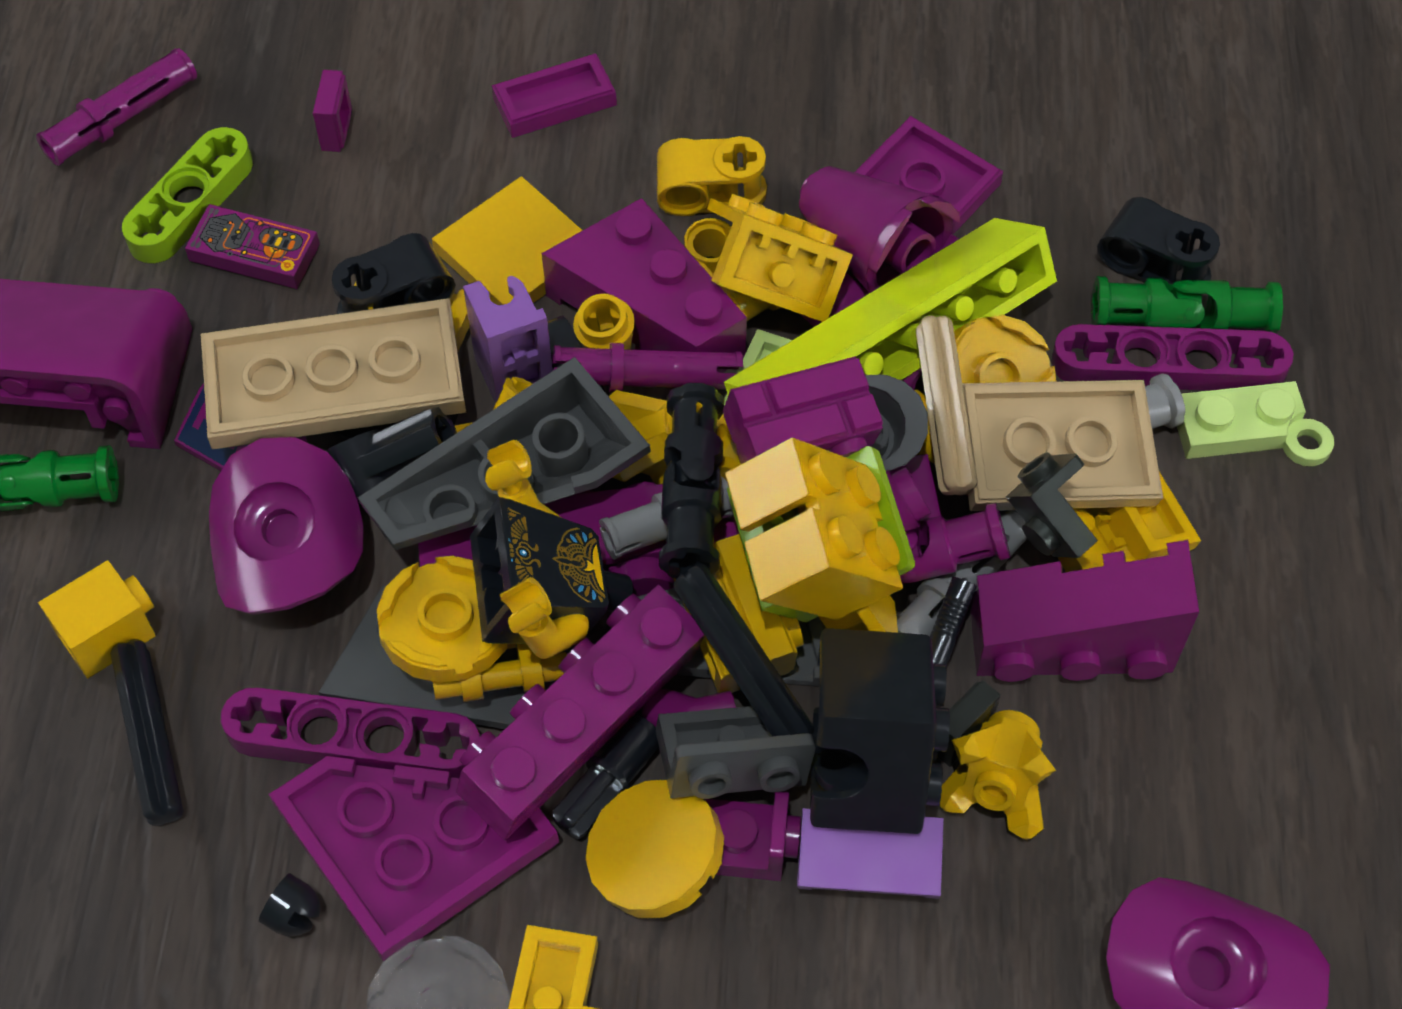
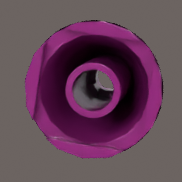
[799,166,960,293]

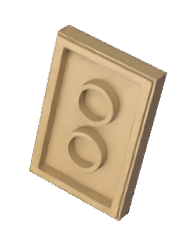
[962,380,1163,511]

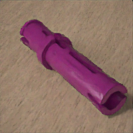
[36,48,197,166]
[552,343,743,392]

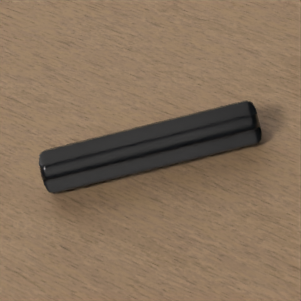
[674,563,814,737]
[110,639,184,826]

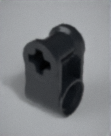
[1097,197,1220,296]
[331,233,456,314]

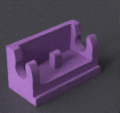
[463,276,553,404]
[797,808,944,899]

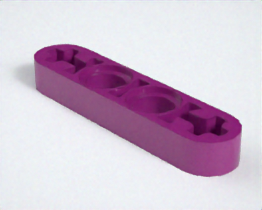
[1051,324,1294,391]
[220,688,480,778]

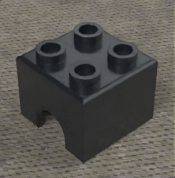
[810,628,950,834]

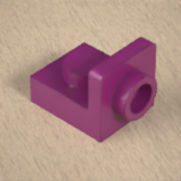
[705,792,801,881]

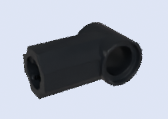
[326,407,457,506]

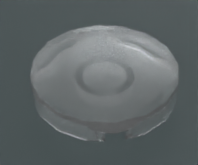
[367,936,510,1009]

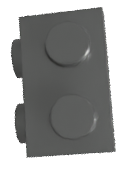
[656,706,816,799]

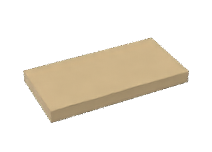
[201,298,466,450]

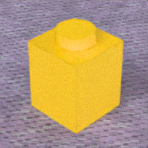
[38,560,156,679]

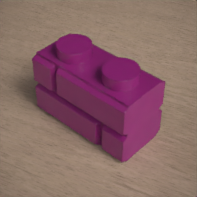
[723,356,883,464]

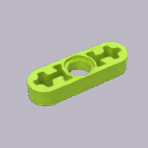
[122,127,253,263]

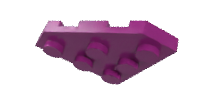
[269,756,559,964]

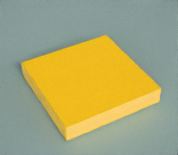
[432,176,583,305]

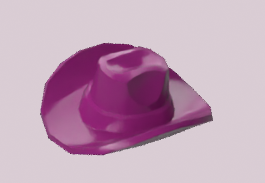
[209,437,363,615]
[1106,877,1330,1009]

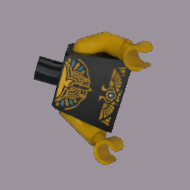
[470,440,633,659]

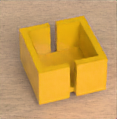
[725,437,903,620]

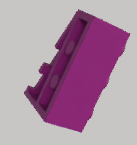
[541,198,747,373]
[970,540,1199,682]

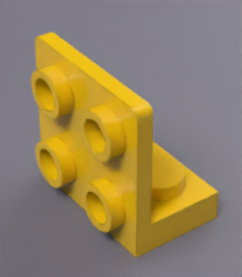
[707,194,853,322]

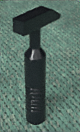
[929,577,977,666]

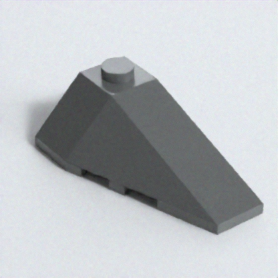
[358,357,651,550]

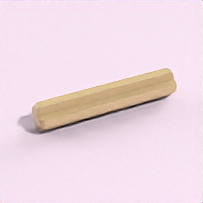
[916,315,977,496]

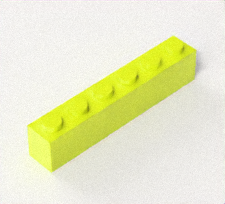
[724,218,1057,395]

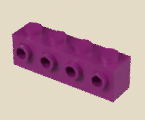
[456,584,705,841]

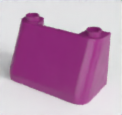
[0,279,193,449]

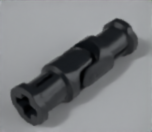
[659,383,725,579]

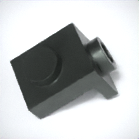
[1006,452,1098,558]

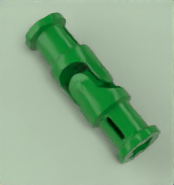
[1091,276,1283,334]
[0,445,119,511]

